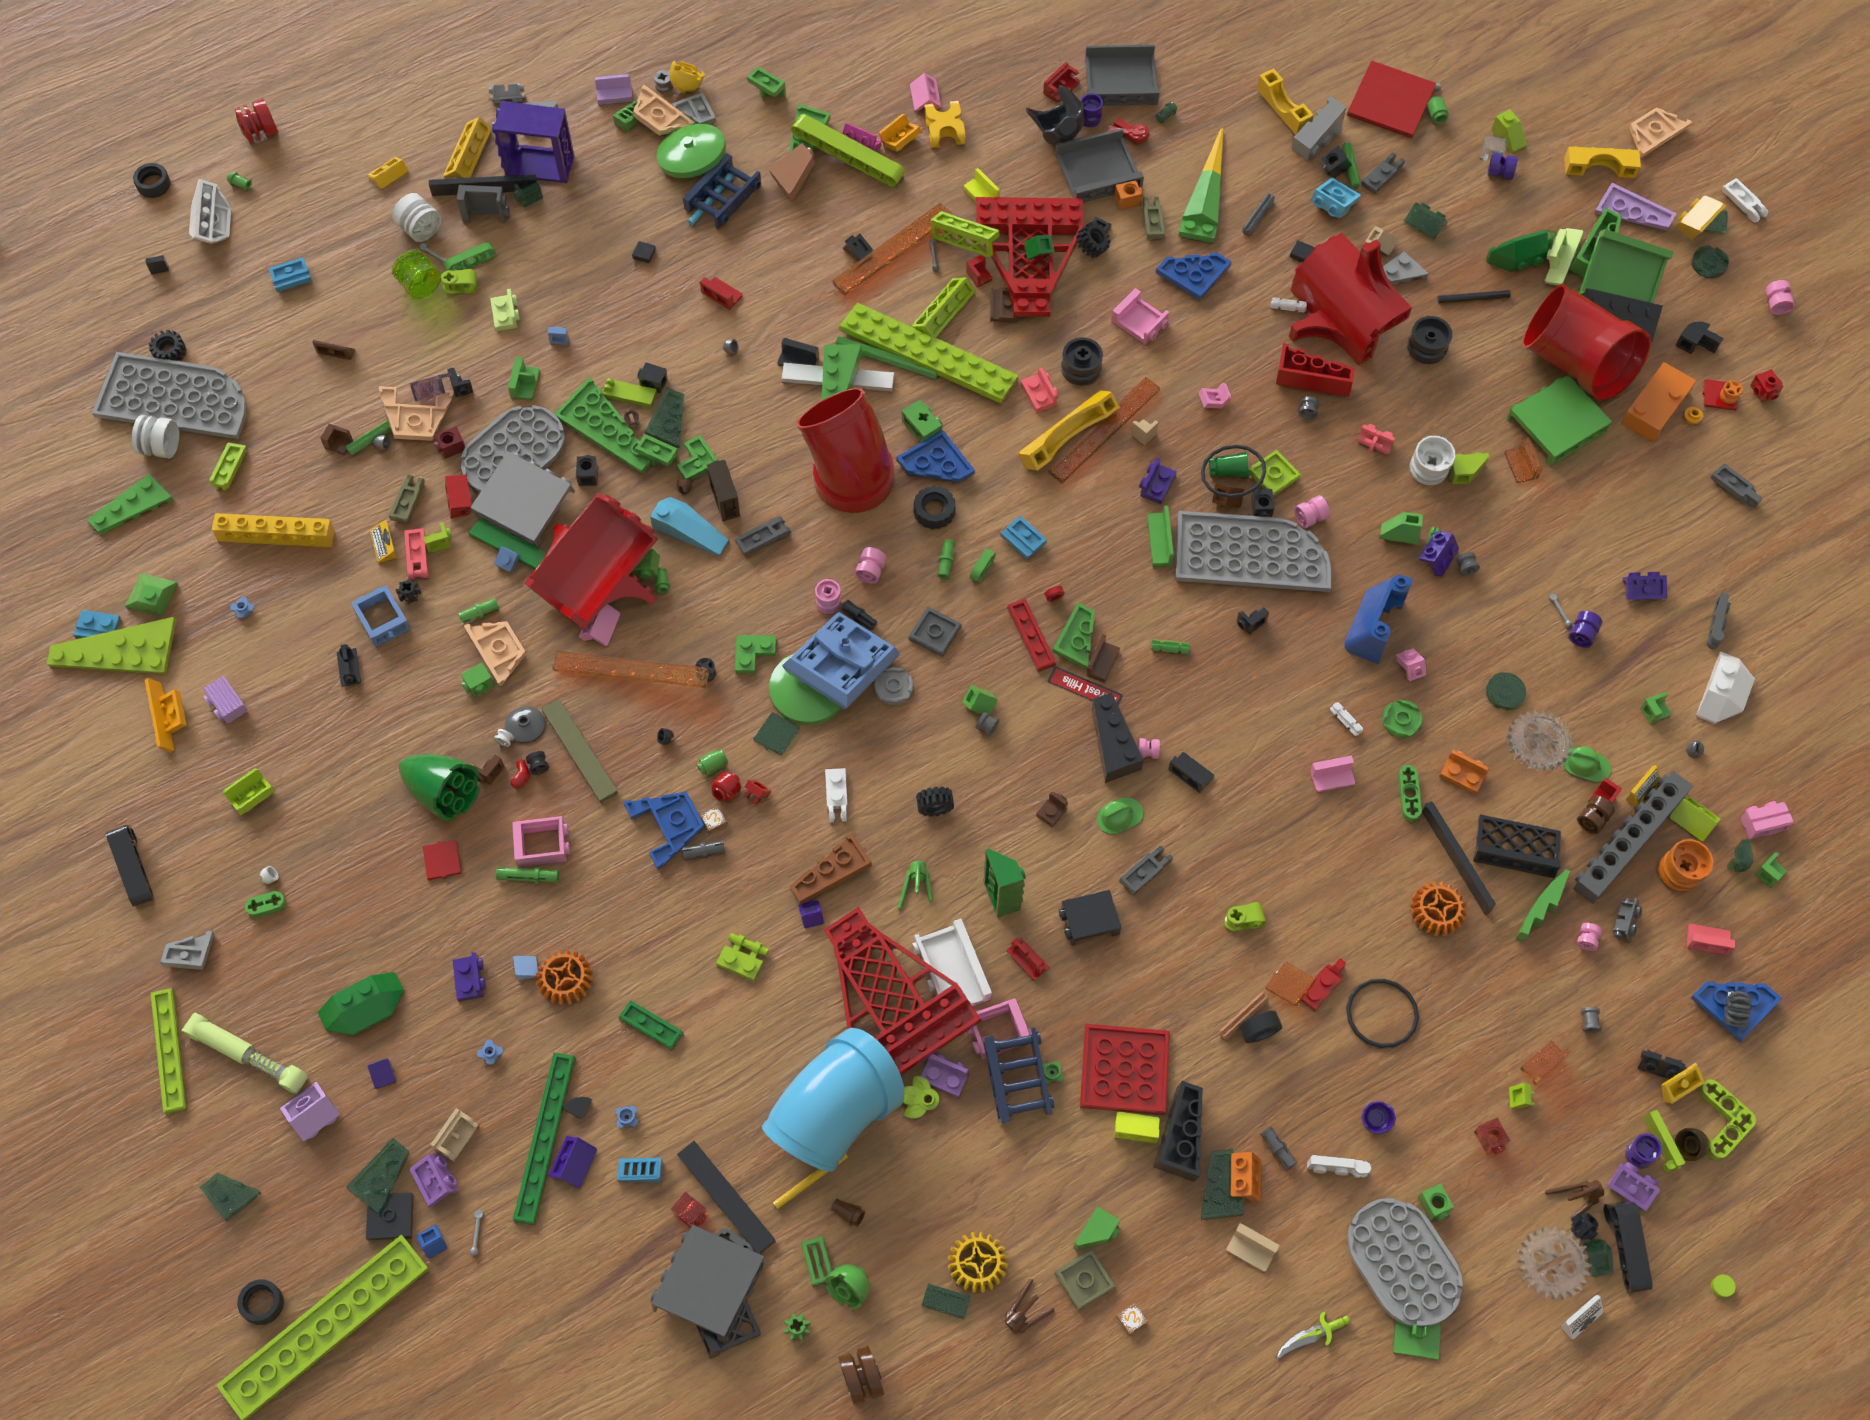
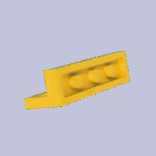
[443,117,492,179]

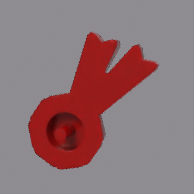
[1107,118,1150,143]

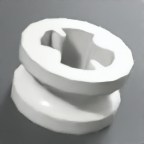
[493,729,514,747]

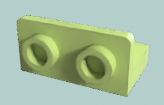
[490,289,520,332]

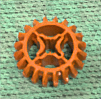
[1410,881,1467,937]
[536,949,593,1006]

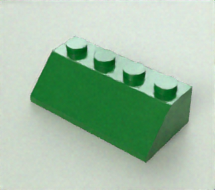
[983,849,1026,918]

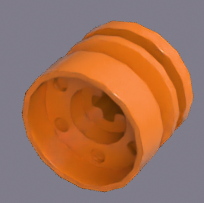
[1658,839,1714,892]

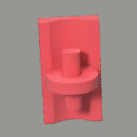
[1357,424,1395,455]

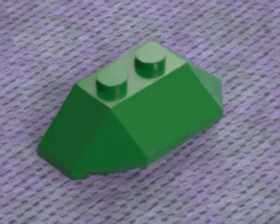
[1486,230,1557,272]
[317,972,404,1036]

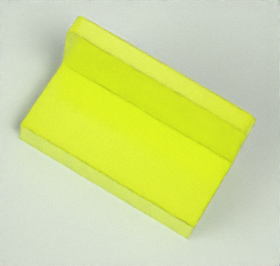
[963,168,1000,202]
[1114,1112,1160,1144]

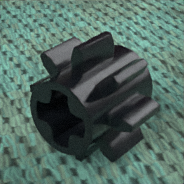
[395,579,422,604]
[1571,1213,1599,1241]

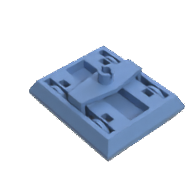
[782,612,900,709]

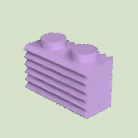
[203,676,248,724]

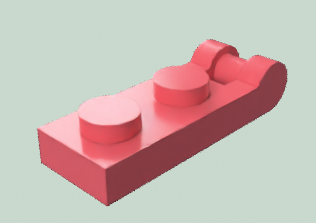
[404,528,429,581]

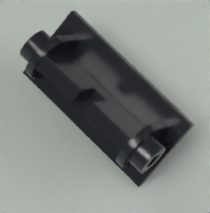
[336,644,361,687]
[1637,1049,1687,1079]

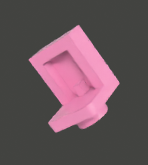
[1198,383,1231,409]
[1396,648,1426,681]

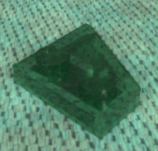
[200,1173,262,1222]

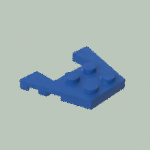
[623,792,705,870]

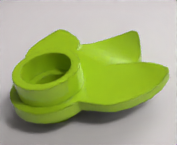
[903,1076,940,1119]

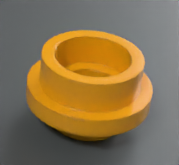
[1684,407,1703,425]

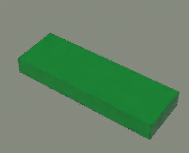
[618,1000,684,1051]

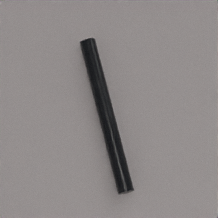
[1437,290,1511,303]

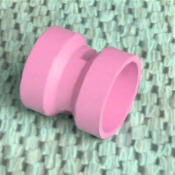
[1138,738,1160,759]
[1577,923,1603,951]

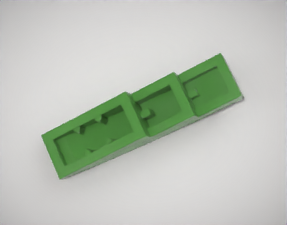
[1516,869,1570,942]

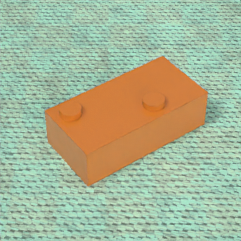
[1621,362,1697,443]

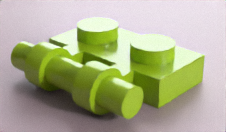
[716,933,769,982]

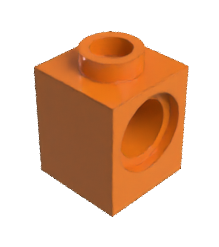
[1114,180,1143,210]

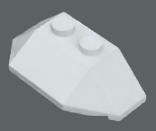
[189,179,231,244]
[1696,651,1755,724]

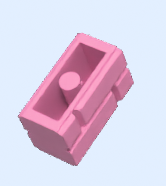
[1741,801,1794,839]

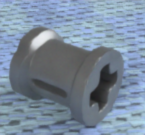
[1581,1007,1602,1033]

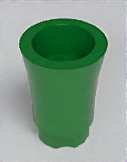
[1208,451,1249,477]

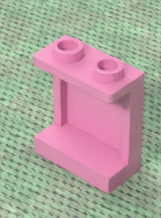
[1111,288,1170,345]

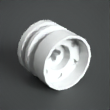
[392,193,441,242]
[132,415,179,459]
[1409,436,1455,485]

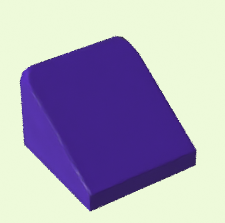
[798,900,824,928]
[368,1058,396,1089]

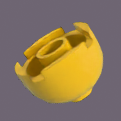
[669,61,705,94]

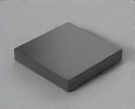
[908,607,962,657]

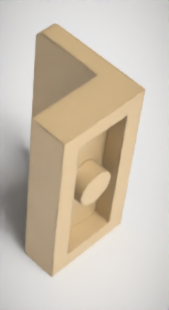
[1226,1223,1280,1272]

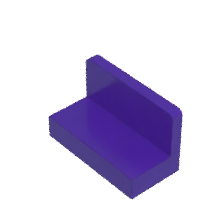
[549,1136,597,1188]

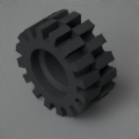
[1076,222,1111,258]
[149,330,186,361]
[916,786,954,817]

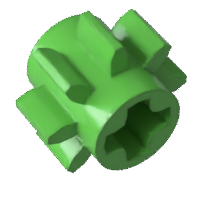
[784,1313,811,1342]

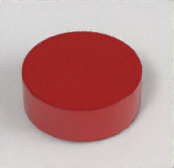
[1044,586,1065,602]

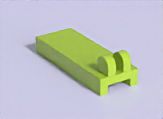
[603,378,657,408]
[209,443,247,491]
[1644,1110,1685,1173]

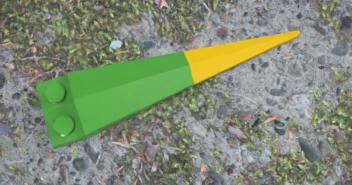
[1179,128,1223,243]

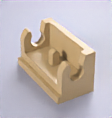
[430,1108,479,1162]

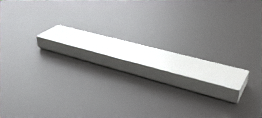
[782,363,894,392]

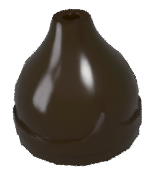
[1675,1128,1710,1161]

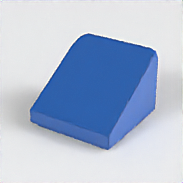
[416,1225,448,1259]

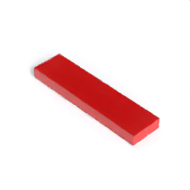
[1007,599,1056,672]

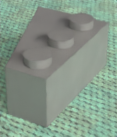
[1291,96,1346,160]

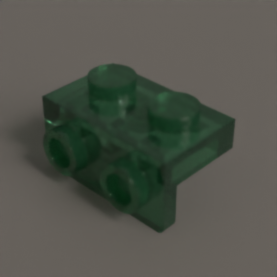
[1404,202,1448,239]

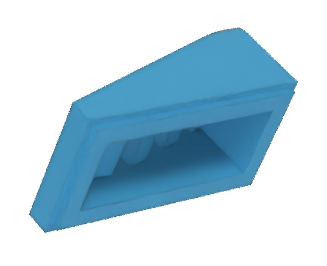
[617,1158,663,1183]

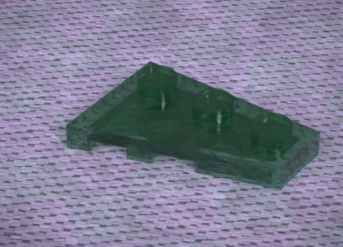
[1200,1149,1245,1221]

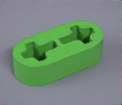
[970,549,996,583]
[245,891,286,918]

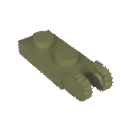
[1143,197,1165,240]
[389,475,425,524]

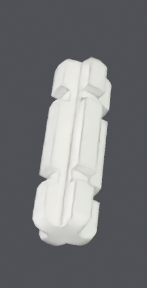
[1271,297,1307,313]
[1330,702,1363,736]

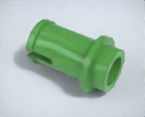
[227,172,252,191]
[654,567,670,593]

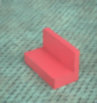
[1687,924,1735,955]

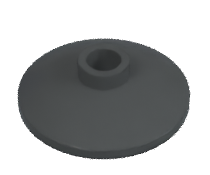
[505,706,545,743]

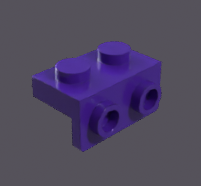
[1419,531,1459,577]

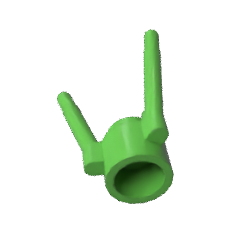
[898,861,933,910]

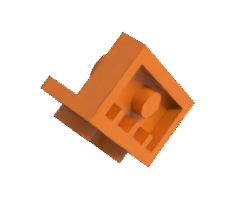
[1439,750,1490,795]
[1231,1152,1261,1202]

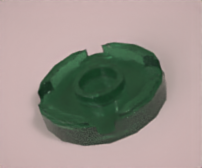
[1691,246,1729,278]
[1486,672,1526,710]

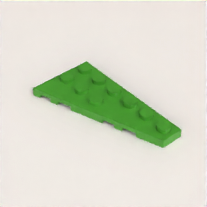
[555,377,652,474]

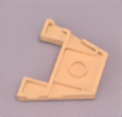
[379,386,454,441]

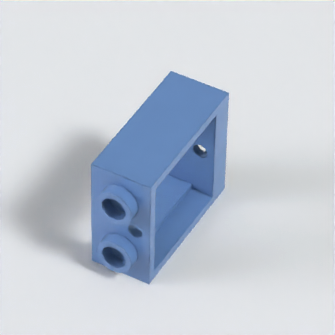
[351,585,411,647]

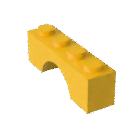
[1257,68,1314,135]
[1564,146,1641,178]

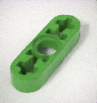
[444,242,496,271]
[1398,765,1422,822]

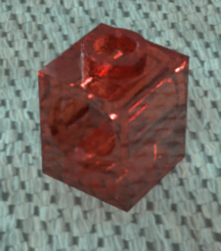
[1474,1117,1510,1155]
[671,1192,707,1228]

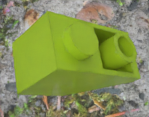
[1449,452,1489,485]

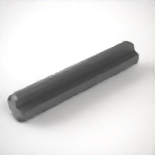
[1242,193,1275,235]

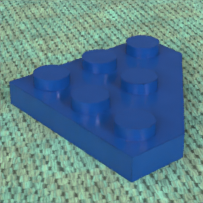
[1156,252,1232,300]
[896,430,975,483]
[1691,982,1782,1042]

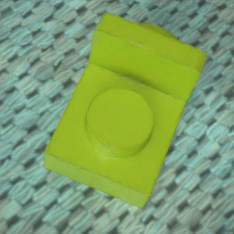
[423,522,453,554]

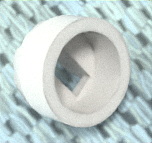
[260,866,279,884]

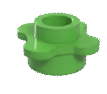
[1043,1062,1064,1084]

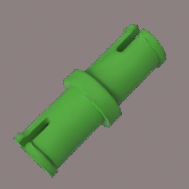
[937,540,955,579]
[458,598,499,624]

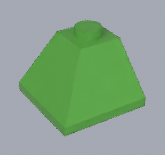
[125,573,178,617]

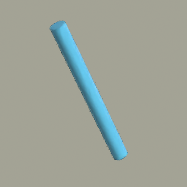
[688,173,734,226]

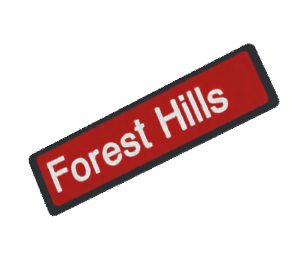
[1048,667,1123,705]

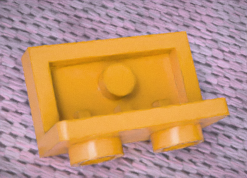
[879,114,922,152]

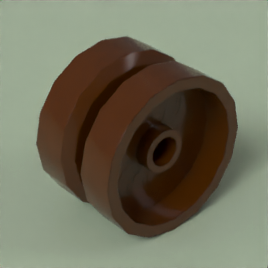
[838,1346,884,1405]

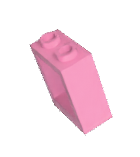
[513,816,570,867]
[967,998,1029,1060]

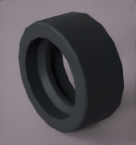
[133,163,171,198]
[1239,1011,1282,1043]
[237,1279,284,1325]

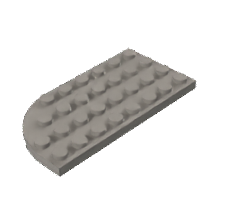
[92,352,246,439]
[1175,511,1331,592]

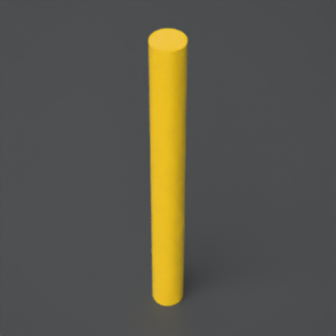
[772,1154,848,1210]

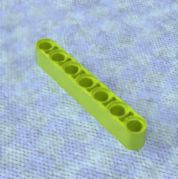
[791,114,905,187]

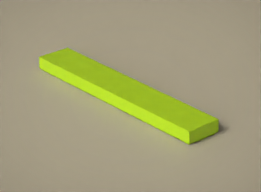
[151,988,187,1115]

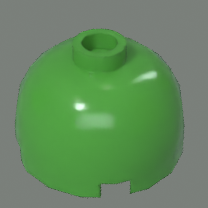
[825,1264,870,1310]

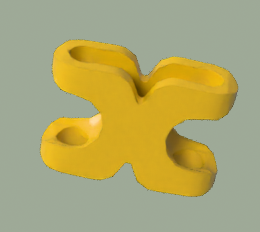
[925,101,966,148]

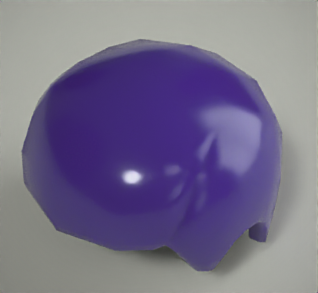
[1361,1101,1396,1134]

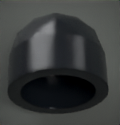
[657,728,674,745]

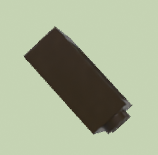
[707,459,741,522]

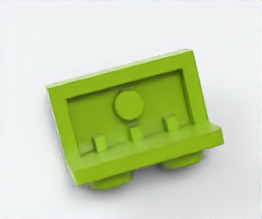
[223,768,275,815]

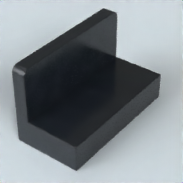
[777,338,819,367]
[1168,752,1214,793]

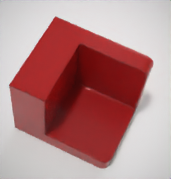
[966,255,992,288]
[1588,778,1622,803]

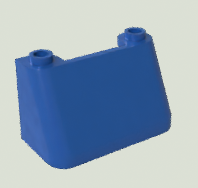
[1344,575,1413,664]

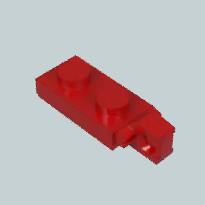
[1298,958,1347,1012]

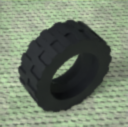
[914,486,956,529]

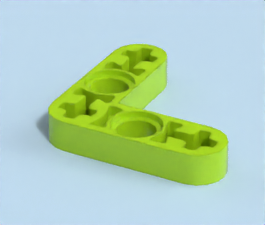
[1699,1079,1756,1161]

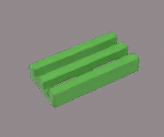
[801,1236,832,1287]

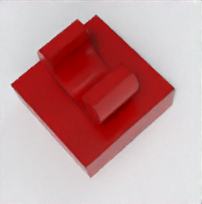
[744,780,771,804]

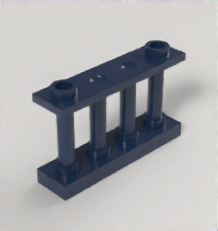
[683,153,761,229]
[982,1027,1054,1123]

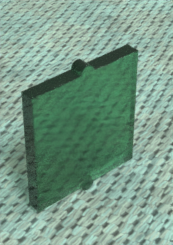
[753,712,800,756]

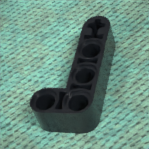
[106,825,154,907]
[1603,1201,1653,1293]

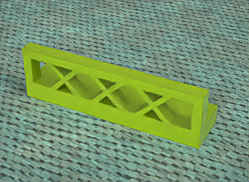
[931,211,1000,258]
[911,277,976,338]

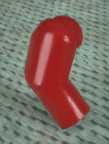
[511,760,530,788]

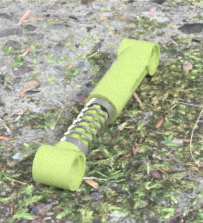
[181,1012,309,1095]

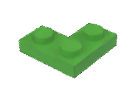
[677,435,717,480]
[735,635,776,674]

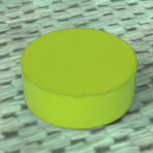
[1711,1274,1736,1298]

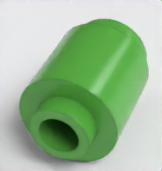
[1427,97,1449,124]
[697,749,728,776]

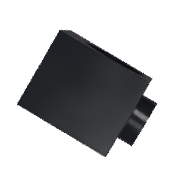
[1321,145,1352,178]
[637,362,668,394]
[576,455,598,486]
[1251,489,1274,517]

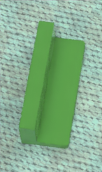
[1147,506,1174,567]

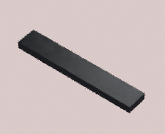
[429,174,538,196]
[1422,801,1496,915]
[677,1141,776,1254]

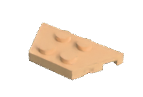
[633,85,695,136]
[1629,107,1692,158]
[464,621,526,687]

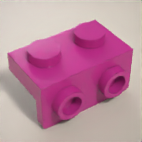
[842,123,882,151]

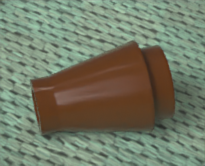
[831,1199,865,1227]

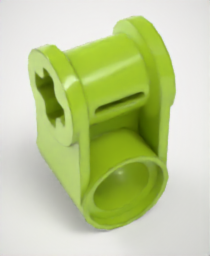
[441,269,477,295]
[1224,902,1266,932]

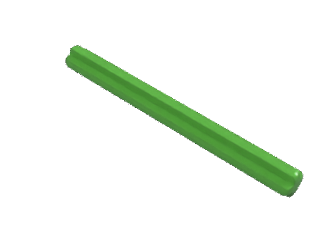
[835,336,938,379]

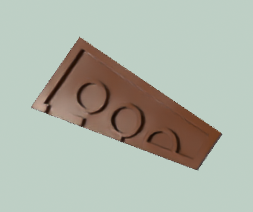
[790,833,872,905]

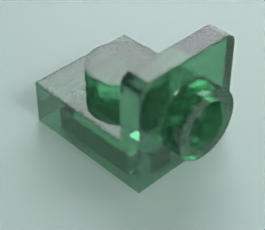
[513,182,543,208]
[1727,839,1754,872]
[1583,1239,1614,1277]

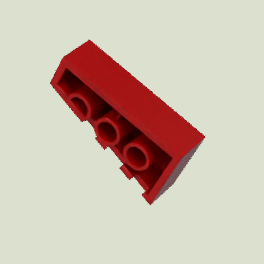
[1276,343,1355,397]

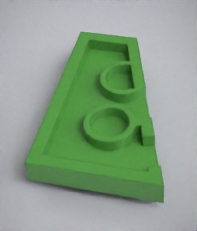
[1052,602,1095,670]

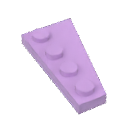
[1594,183,1677,231]

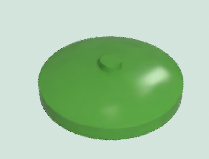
[657,124,726,178]
[769,654,845,725]

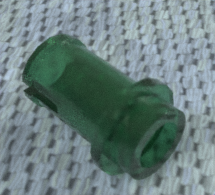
[1155,102,1177,124]

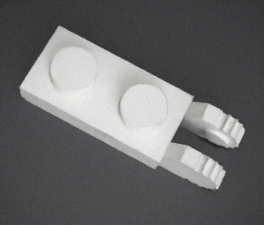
[1721,179,1768,223]
[825,768,847,822]
[1307,1155,1371,1178]

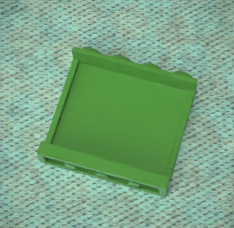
[1579,229,1674,303]
[1507,375,1612,467]

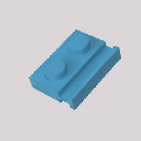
[268,257,312,292]
[1000,516,1047,560]
[73,610,121,638]

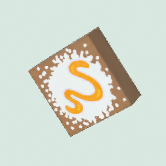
[699,805,727,833]
[1116,1303,1148,1335]

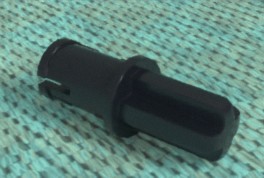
[841,600,878,630]

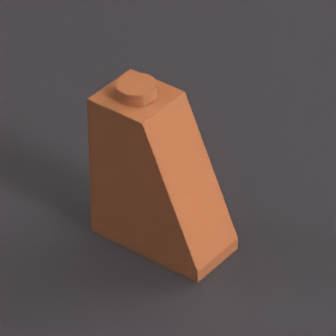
[768,143,815,201]

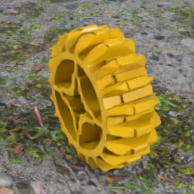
[948,1232,1008,1293]

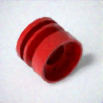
[234,98,278,144]

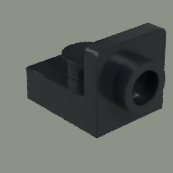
[843,234,873,262]
[447,367,473,397]
[1237,607,1269,635]

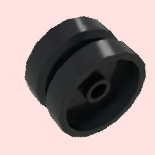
[1407,316,1452,364]
[1061,337,1103,386]

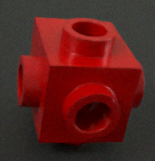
[1750,369,1784,403]

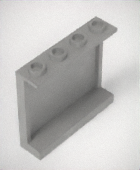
[471,451,575,548]

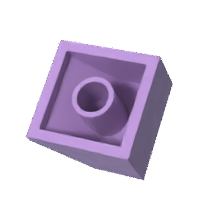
[280,1082,340,1141]

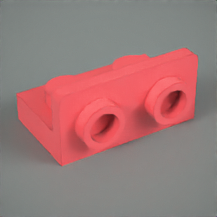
[1021,367,1059,413]

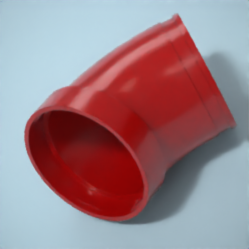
[1522,284,1651,400]
[796,388,894,513]

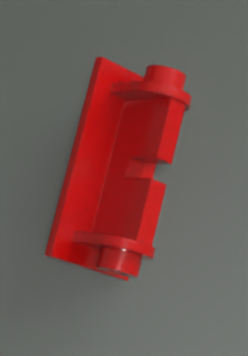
[1006,938,1050,981]

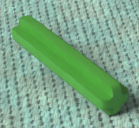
[1342,142,1360,188]
[346,420,392,455]

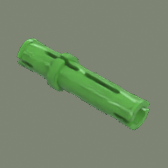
[496,867,560,884]

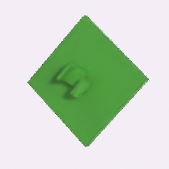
[1393,1320,1441,1360]

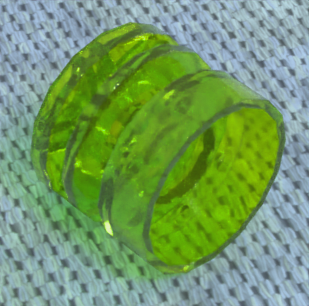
[392,249,441,299]

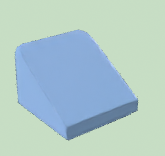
[513,956,538,980]

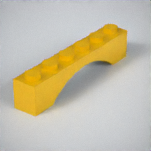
[1018,391,1120,471]

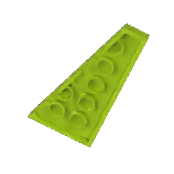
[47,617,176,675]

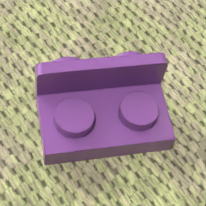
[921,1053,969,1099]
[410,1154,459,1206]
[1607,1162,1661,1211]

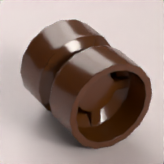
[1577,796,1615,834]

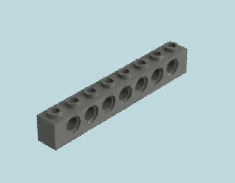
[1573,771,1693,904]

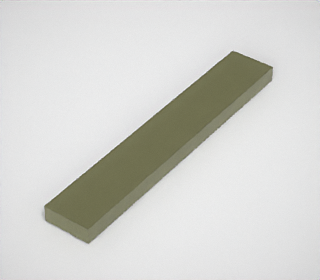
[541,699,618,803]

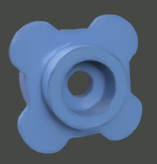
[230,597,254,618]
[477,1040,503,1065]
[616,1106,638,1129]

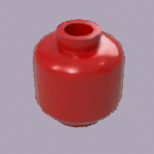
[711,772,741,802]

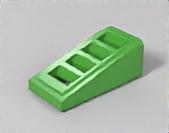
[613,100,639,132]

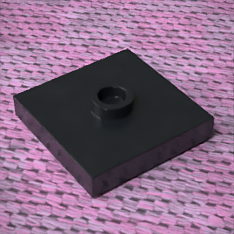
[366,1192,413,1241]

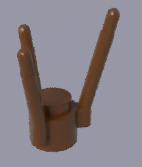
[1545,1180,1605,1219]
[1004,1279,1054,1333]

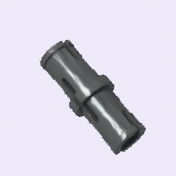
[683,840,725,860]
[1260,1126,1297,1170]

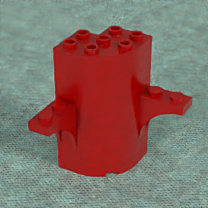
[1289,233,1412,365]
[524,493,659,630]

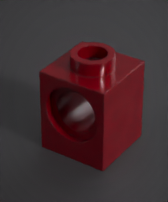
[435,426,465,459]

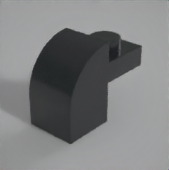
[1675,322,1724,355]

